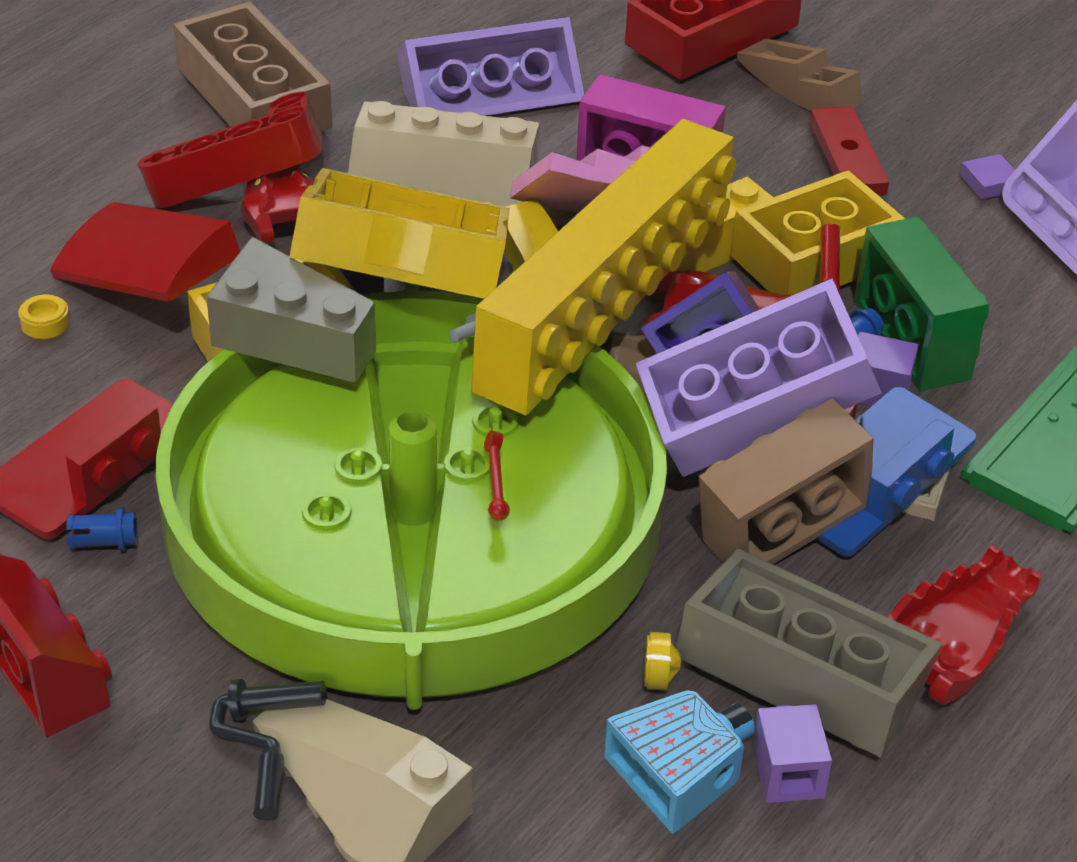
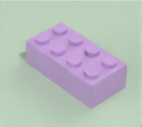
[636,278,882,477]

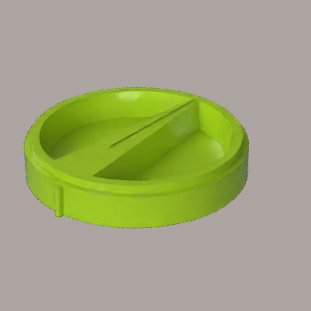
[156,283,667,710]

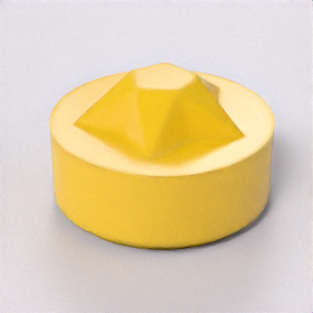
[644,632,681,691]

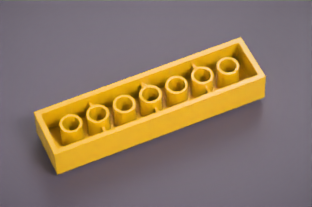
[471,119,736,416]

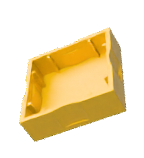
[289,168,510,299]

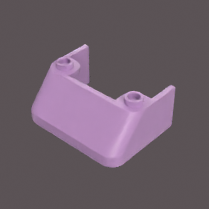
[1002,100,1077,275]

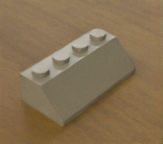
[676,549,943,757]

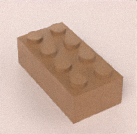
[173,2,332,131]

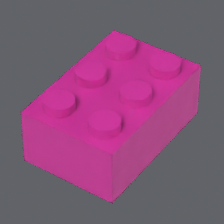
[576,74,726,161]

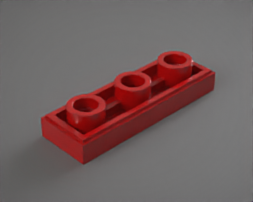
[810,106,889,196]

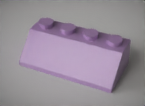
[397,17,584,116]

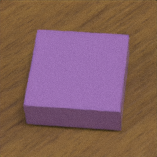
[959,154,1015,200]

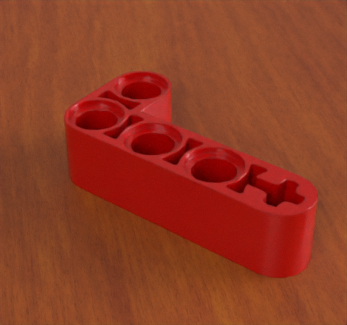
[137,92,322,208]

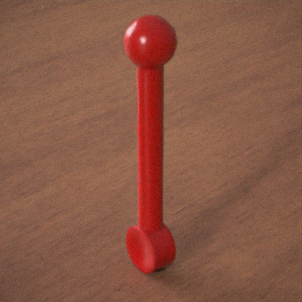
[484,430,510,521]

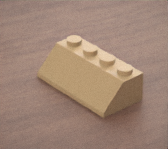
[348,101,539,207]

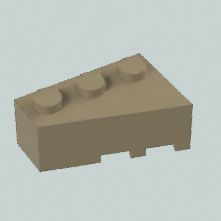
[206,237,376,383]

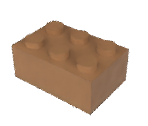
[699,398,874,564]

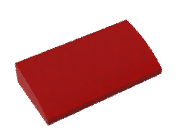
[50,202,240,302]

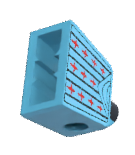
[604,690,755,834]

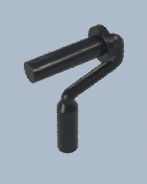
[209,679,327,820]

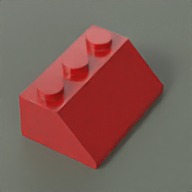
[0,554,113,738]

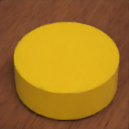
[18,294,70,339]

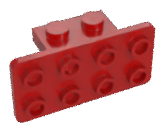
[0,379,173,539]

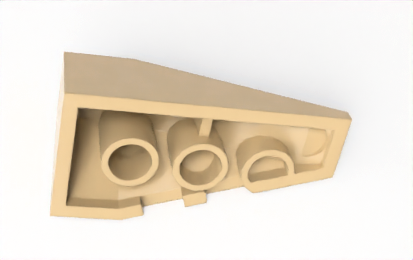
[252,699,473,862]

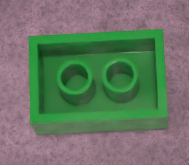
[854,216,989,392]

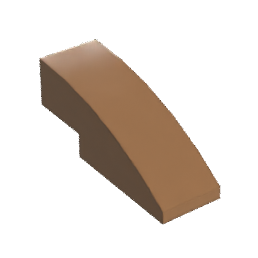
[737,39,863,111]

